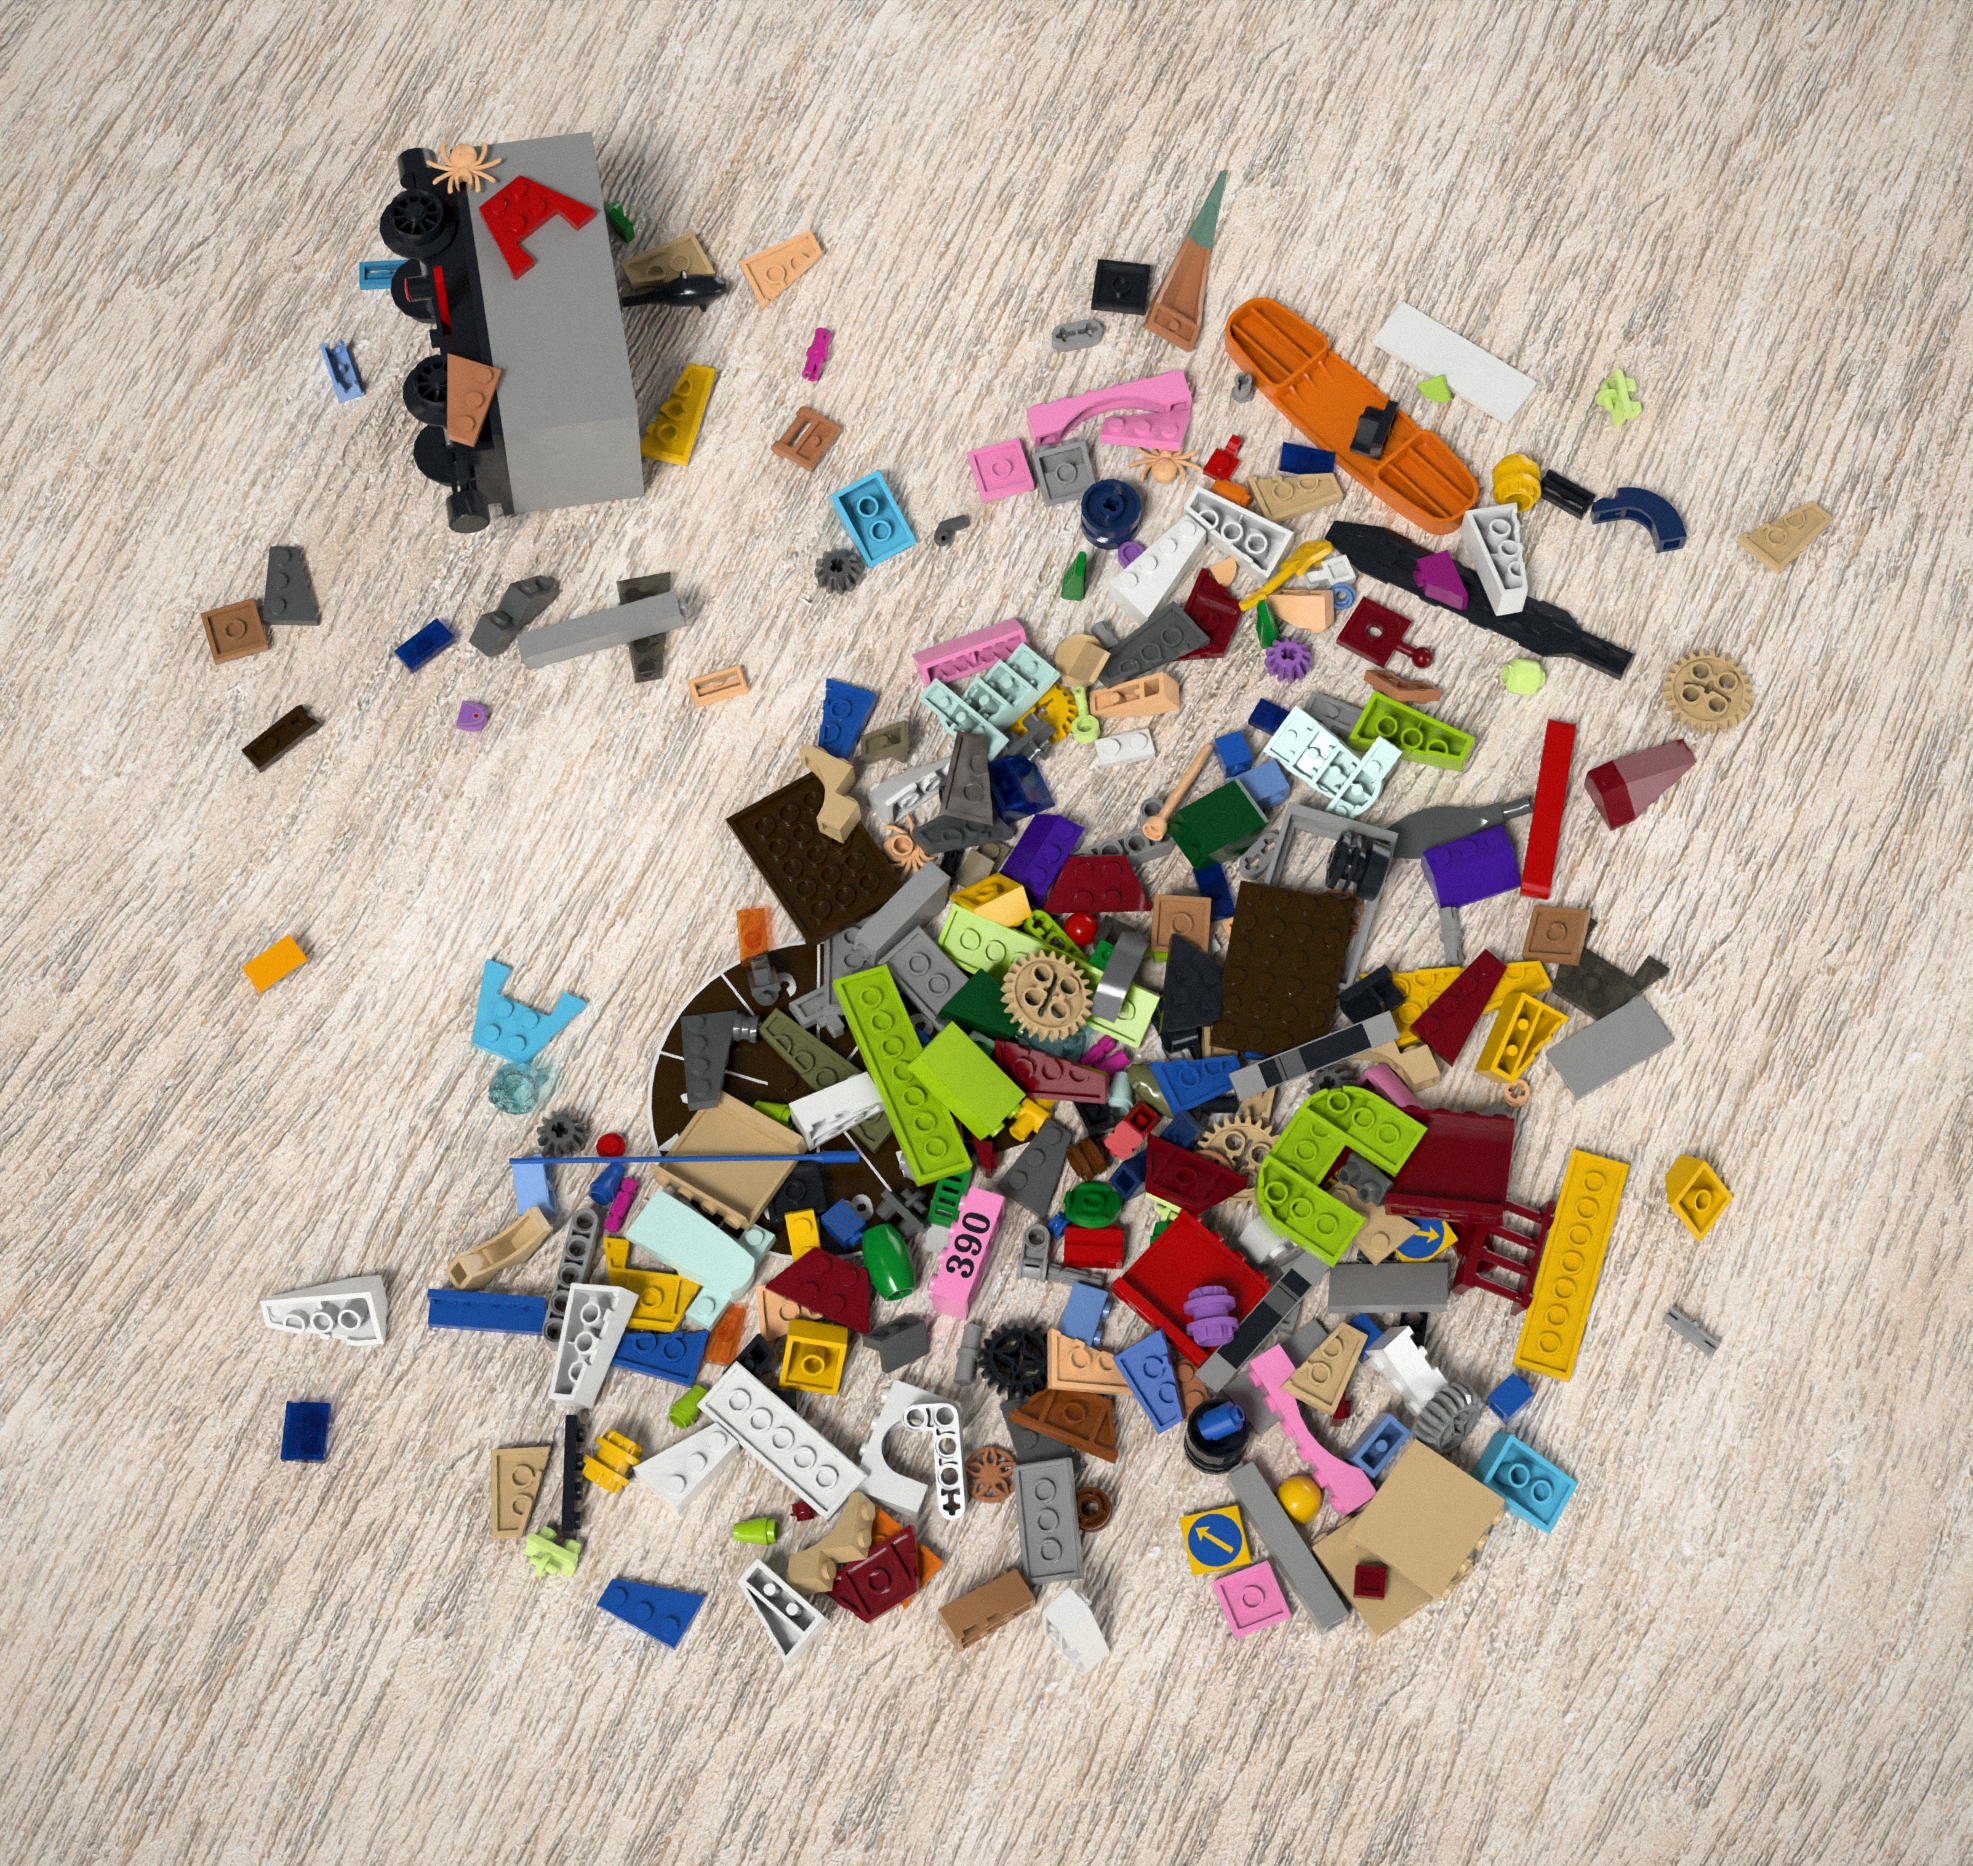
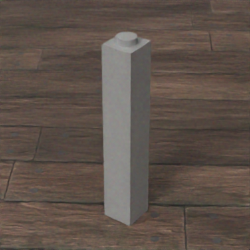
[516,590,689,670]
[1226,1461,1349,1636]

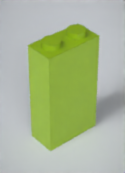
[907,1021,1026,1141]

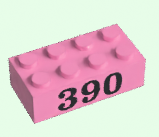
[928,1186,1005,1321]

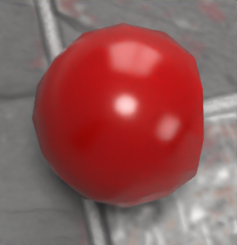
[1063,912,1099,947]

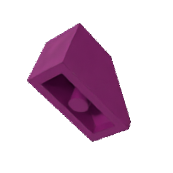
[1413,550,1468,610]

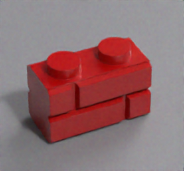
[1104,1101,1161,1160]
[1063,1223,1124,1269]

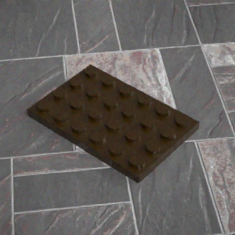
[726,772,904,949]
[1209,881,1353,1057]

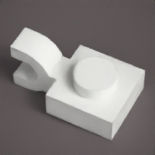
[1303,554,1356,590]

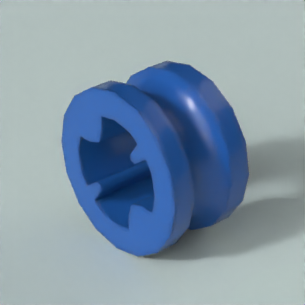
[1047,1211,1073,1241]

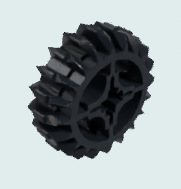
[979,1321,1048,1400]

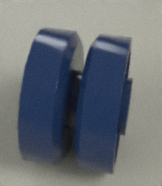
[1081,479,1141,550]

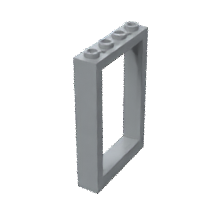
[1263,802,1398,999]

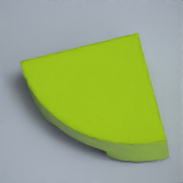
[1417,374,1453,402]

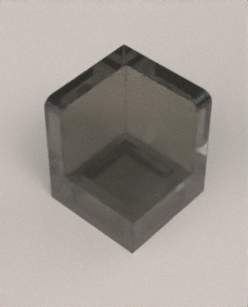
[1093,915,1137,950]

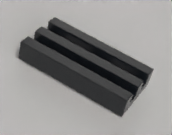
[1540,469,1596,520]

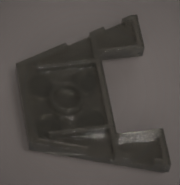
[1551,917,1670,1021]

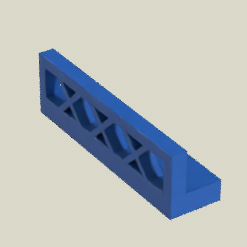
[427,1289,548,1336]

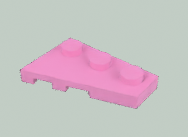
[1100,410,1191,451]

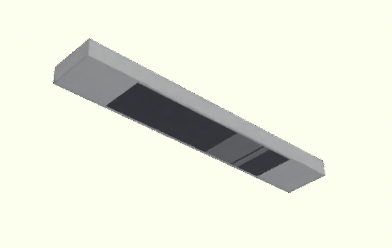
[1228,1010,1400,1101]
[1194,1250,1331,1395]

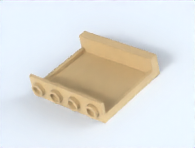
[649,1091,808,1231]
[1346,1439,1506,1604]
[1310,1500,1474,1642]

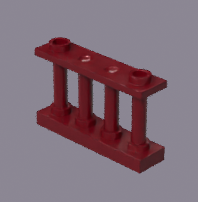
[1451,1198,1555,1316]

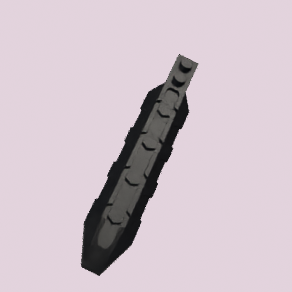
[1325,521,1633,681]

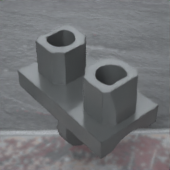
[1006,713,1056,765]
[747,955,781,1006]
[1337,1151,1393,1207]
[876,1188,930,1241]

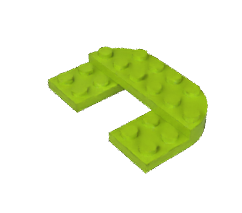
[1255,1086,1428,1268]

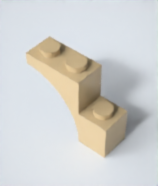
[799,743,861,843]
[1337,1040,1441,1094]
[445,1206,552,1291]
[786,1492,876,1595]

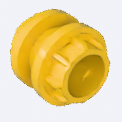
[1492,454,1541,513]
[582,1429,643,1493]

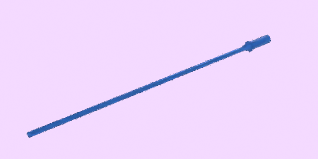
[509,1150,859,1164]

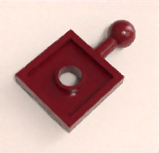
[1336,596,1434,669]

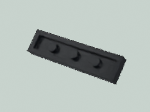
[561,1415,585,1539]

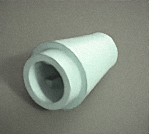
[1106,1072,1133,1117]

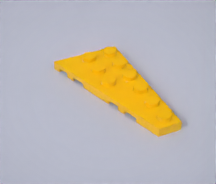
[1359,961,1552,1050]

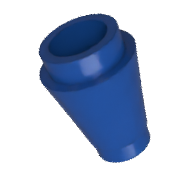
[588,1163,626,1206]

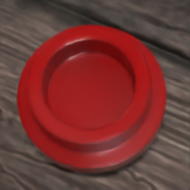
[596,1133,626,1157]

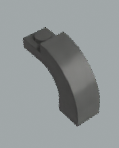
[1089,930,1151,1023]

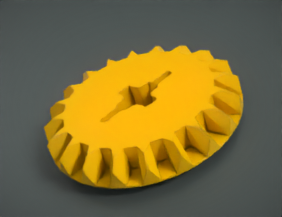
[1008,682,1077,745]

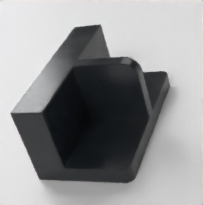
[1350,400,1399,461]
[1339,964,1406,1024]

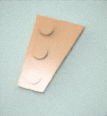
[739,230,822,310]
[756,1285,825,1343]

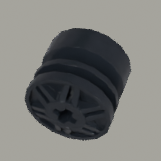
[1325,831,1391,902]
[1183,1398,1250,1475]

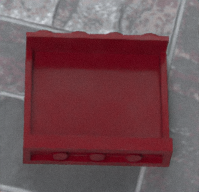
[1384,1105,1515,1227]

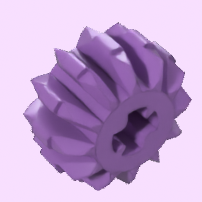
[1264,635,1312,684]

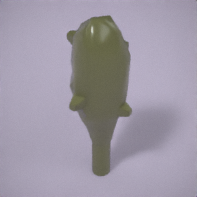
[1126,1064,1211,1142]

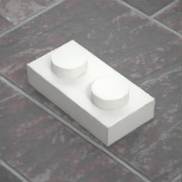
[1094,728,1155,769]

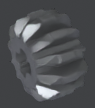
[814,547,861,595]
[1306,1064,1357,1095]
[537,1109,586,1158]

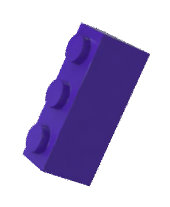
[999,814,1085,909]
[1420,825,1521,909]

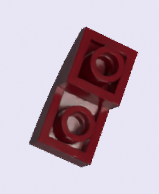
[971,1132,998,1179]

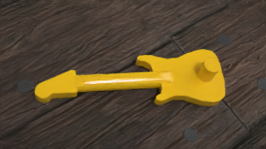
[1239,540,1333,611]

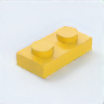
[784,1208,821,1263]

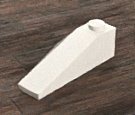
[868,757,951,826]
[260,1275,387,1346]

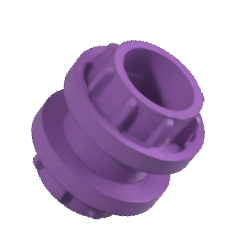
[1183,1286,1239,1347]

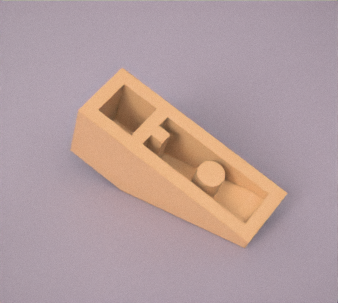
[1246,588,1334,633]
[1089,672,1180,719]

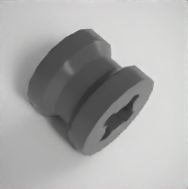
[733,1013,760,1044]

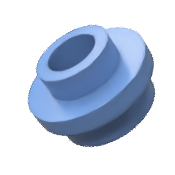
[1329,582,1355,610]

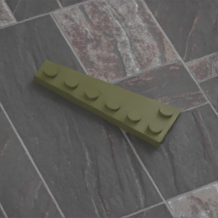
[758,1008,894,1154]

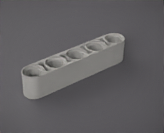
[542,1208,601,1351]

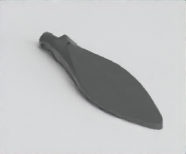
[1386,796,1533,859]

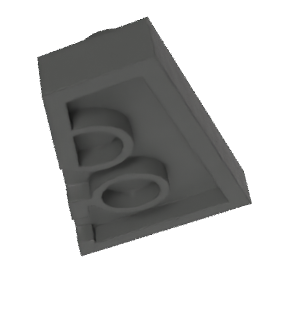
[262,546,319,626]
[911,811,1013,855]
[997,1119,1072,1221]
[1000,1395,1085,1474]

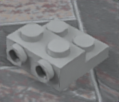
[1030,438,1096,508]

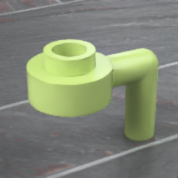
[1071,686,1100,743]

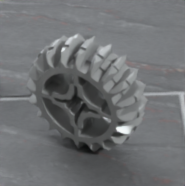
[1411,1382,1483,1457]

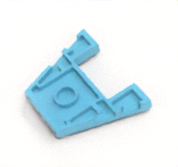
[472,959,587,1068]

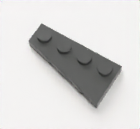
[680,1010,738,1111]

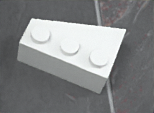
[789,1071,884,1151]
[1232,1216,1300,1271]
[737,1558,830,1667]

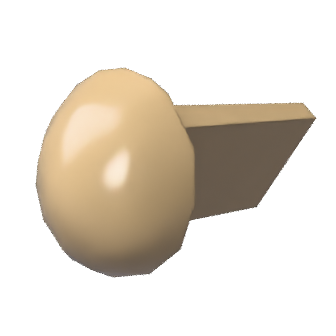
[1054,633,1110,687]

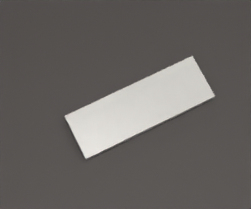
[1372,301,1538,426]
[696,1361,868,1522]

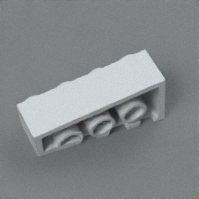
[1183,485,1294,585]
[1460,502,1528,616]
[1108,514,1206,626]
[548,1283,639,1409]

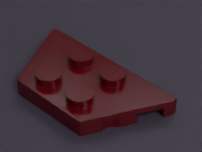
[1170,567,1244,662]
[1042,854,1151,914]
[1145,1133,1249,1215]
[765,1247,869,1335]
[821,1525,920,1624]

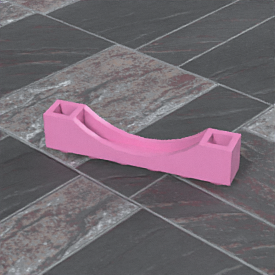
[1026,370,1192,448]
[1246,1344,1377,1518]

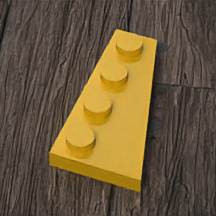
[640,363,716,466]

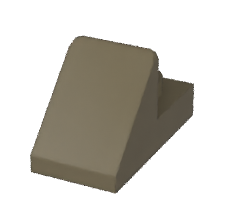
[861,720,909,765]
[956,842,1010,888]

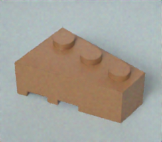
[938,1569,1035,1653]

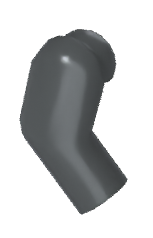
[934,515,967,546]

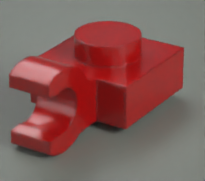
[1203,434,1243,481]

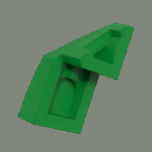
[603,200,635,244]

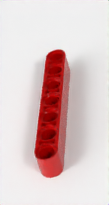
[1520,719,1576,900]

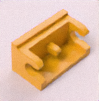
[242,934,308,994]

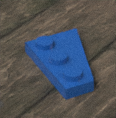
[818,678,878,761]
[610,1331,710,1388]

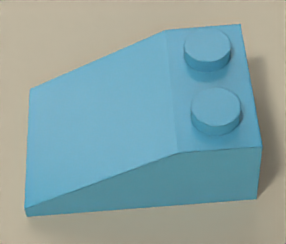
[827,470,917,568]
[1470,1433,1578,1534]

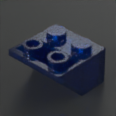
[989,755,1055,825]

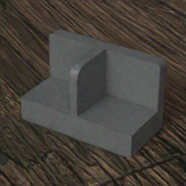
[862,1315,929,1374]

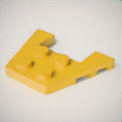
[603,1237,701,1333]

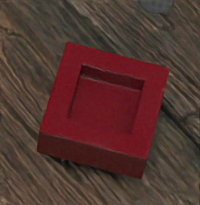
[1330,1390,1351,1427]
[1353,1565,1386,1600]

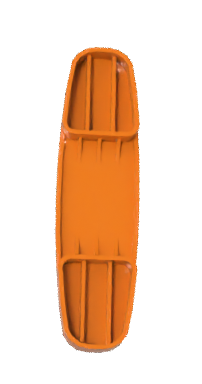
[1224,297,1479,535]

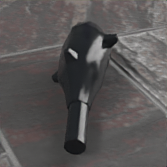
[622,270,727,312]

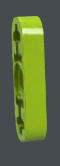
[1023,910,1089,962]

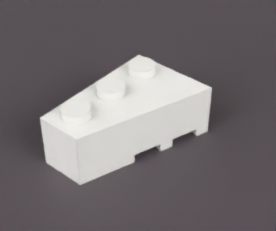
[1365,1326,1449,1417]
[633,1422,740,1516]
[1042,1587,1110,1676]

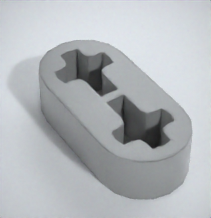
[1052,320,1102,352]
[1239,832,1279,880]

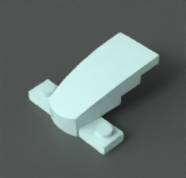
[918,642,1061,761]
[1263,705,1403,843]
[625,1189,776,1332]

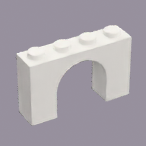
[856,1379,962,1520]

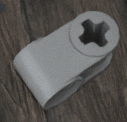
[1016,1224,1050,1283]

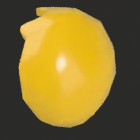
[1277,1476,1322,1525]

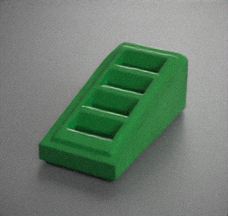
[1061,551,1087,601]
[1255,600,1282,649]
[927,1170,972,1229]

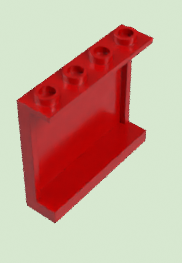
[1110,1208,1271,1369]

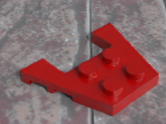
[479,175,596,280]

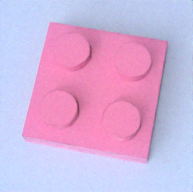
[967,438,1034,503]
[1212,1560,1291,1640]

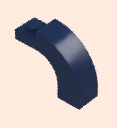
[1590,487,1687,553]
[1108,1109,1204,1201]

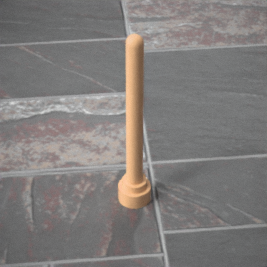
[1142,743,1214,841]

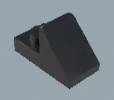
[1072,1101,1116,1139]
[722,1333,779,1380]

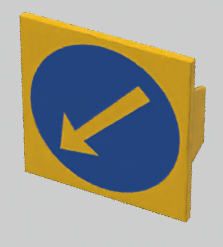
[1395,1216,1458,1263]
[1179,1505,1251,1576]

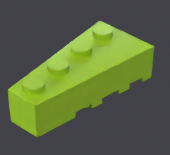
[1349,691,1475,772]

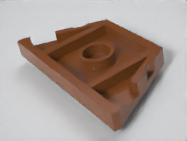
[1009,1384,1118,1464]

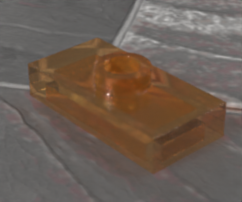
[736,908,770,967]
[704,1306,746,1367]

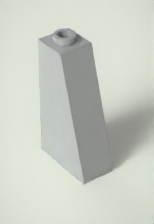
[853,860,951,967]

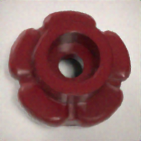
[790,1502,816,1522]

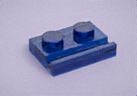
[280,1401,331,1464]

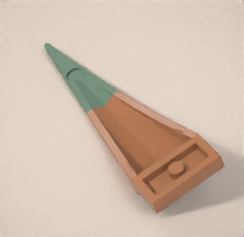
[1143,169,1227,353]

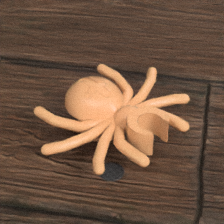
[426,141,501,194]
[1128,442,1201,485]
[883,814,935,881]

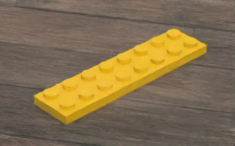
[1511,1149,1629,1383]

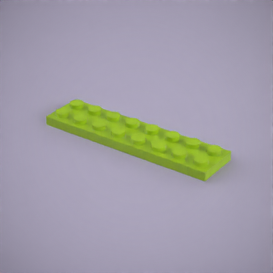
[936,902,1162,1049]
[832,964,973,1187]

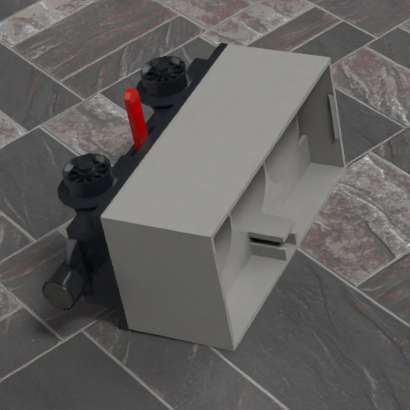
[379,132,644,533]

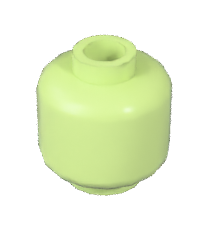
[1501,658,1545,696]

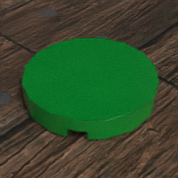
[1063,1182,1122,1228]

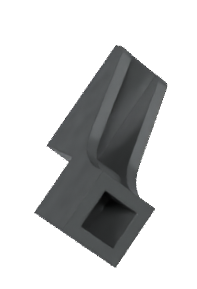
[468,575,560,657]

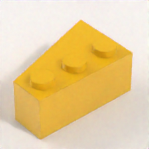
[1474,992,1569,1084]

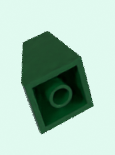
[1167,778,1270,872]
[935,968,1027,1042]

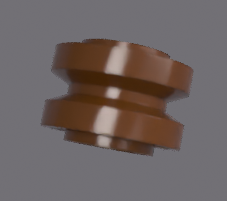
[1066,1136,1107,1183]
[1076,1487,1113,1533]

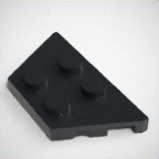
[1158,934,1224,1037]

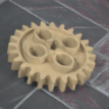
[1661,649,1754,736]
[1000,950,1094,1043]
[1198,1115,1280,1211]

